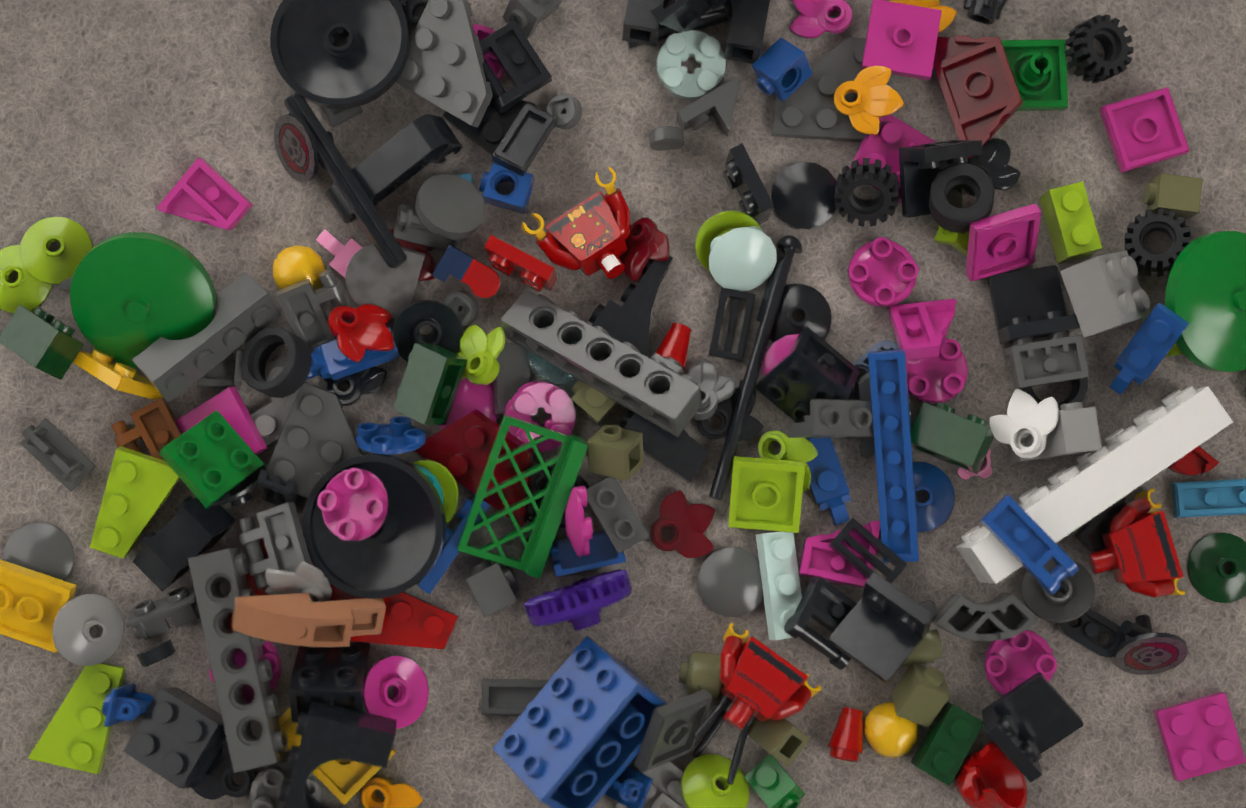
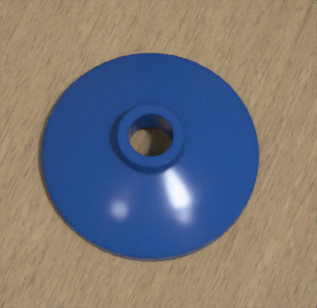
[913,462,955,532]

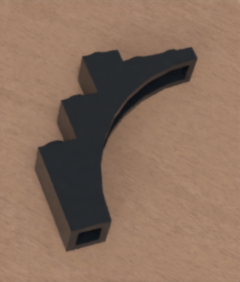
[589,255,710,483]

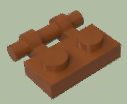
[111,397,182,461]

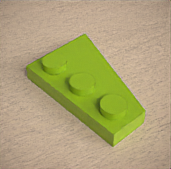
[89,446,181,559]
[27,662,127,775]

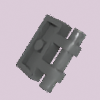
[276,269,350,353]
[239,502,312,589]

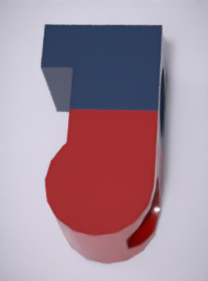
[432,244,500,298]

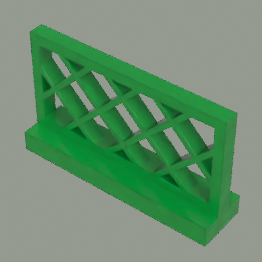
[457,414,588,579]

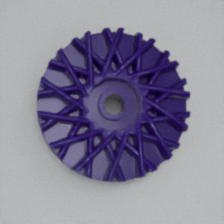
[524,569,633,631]

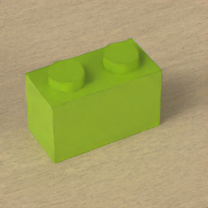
[1039,181,1102,264]

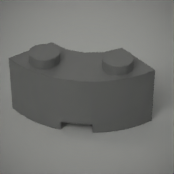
[932,592,1039,641]

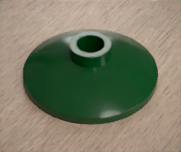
[1187,533,1246,603]

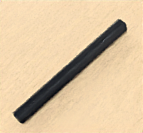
[284,92,407,269]

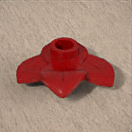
[328,304,394,363]

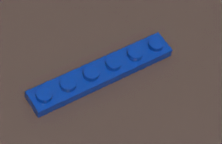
[868,349,919,563]

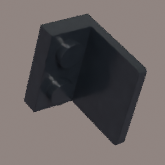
[899,139,982,218]
[988,265,1080,345]
[755,326,861,423]
[829,572,934,683]
[288,641,371,722]
[981,672,1083,783]

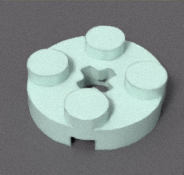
[657,30,726,100]

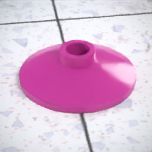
[364,656,429,729]

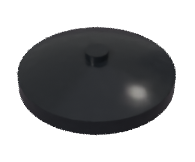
[270,0,411,109]
[303,454,446,599]

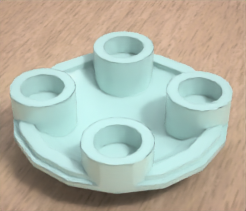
[709,226,777,291]

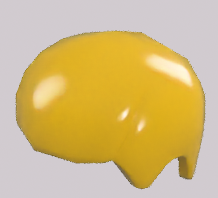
[273,245,325,291]
[864,701,919,758]

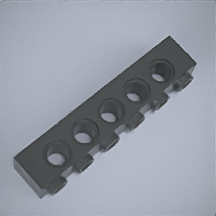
[500,290,703,437]
[188,548,288,773]

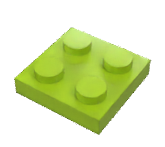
[728,456,805,533]

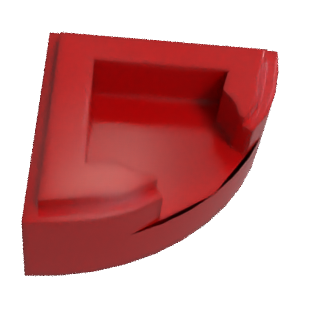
[1167,446,1219,475]

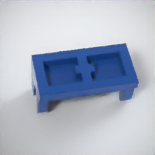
[550,530,626,577]

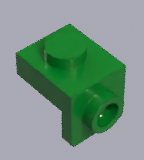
[744,754,805,808]

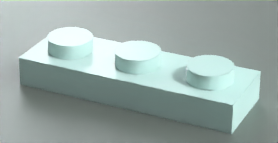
[756,531,802,640]

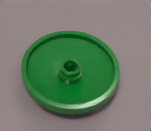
[1165,231,1246,372]
[70,232,217,368]

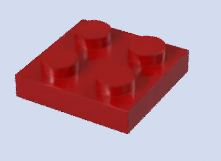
[484,235,557,292]

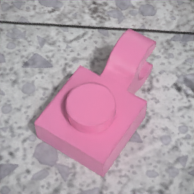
[316,229,363,279]

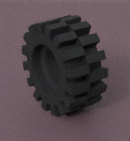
[1065,14,1133,83]
[835,158,899,227]
[1125,208,1191,277]

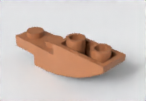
[232,593,386,647]

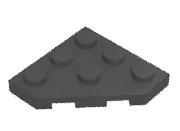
[396,0,493,127]
[772,37,866,142]
[266,381,362,498]

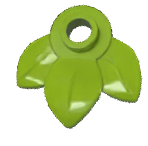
[457,325,505,385]
[758,430,818,491]

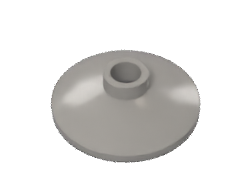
[52,594,124,666]

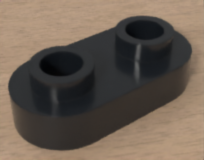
[1055,608,1125,657]

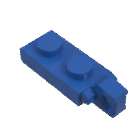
[1109,303,1190,395]
[306,323,400,380]
[806,438,851,525]

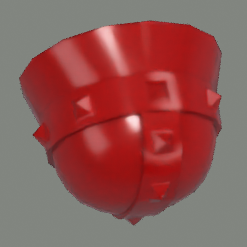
[954,741,1027,808]

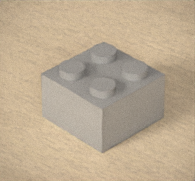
[1060,250,1150,338]

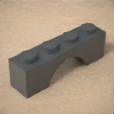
[132,272,281,403]

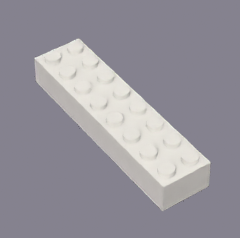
[956,386,1233,584]

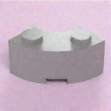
[1008,402,1102,465]

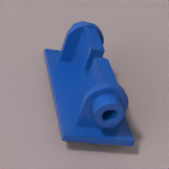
[102,683,154,727]
[605,766,653,808]

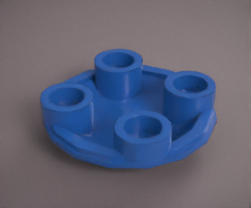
[356,416,427,455]

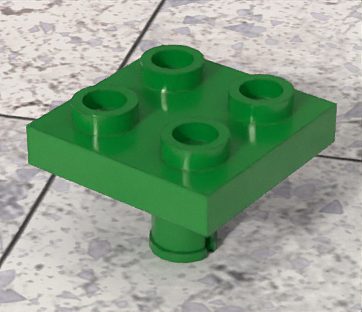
[1001,39,1068,111]
[159,410,263,509]

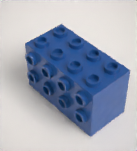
[493,636,668,808]

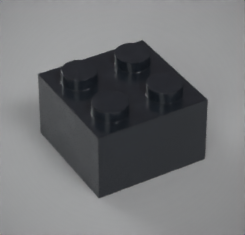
[123,687,226,789]

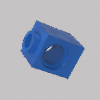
[752,37,813,102]
[479,163,534,214]

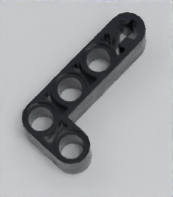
[326,114,462,223]

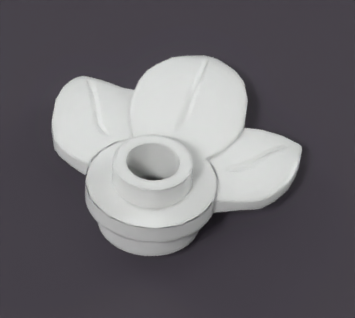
[990,389,1059,459]

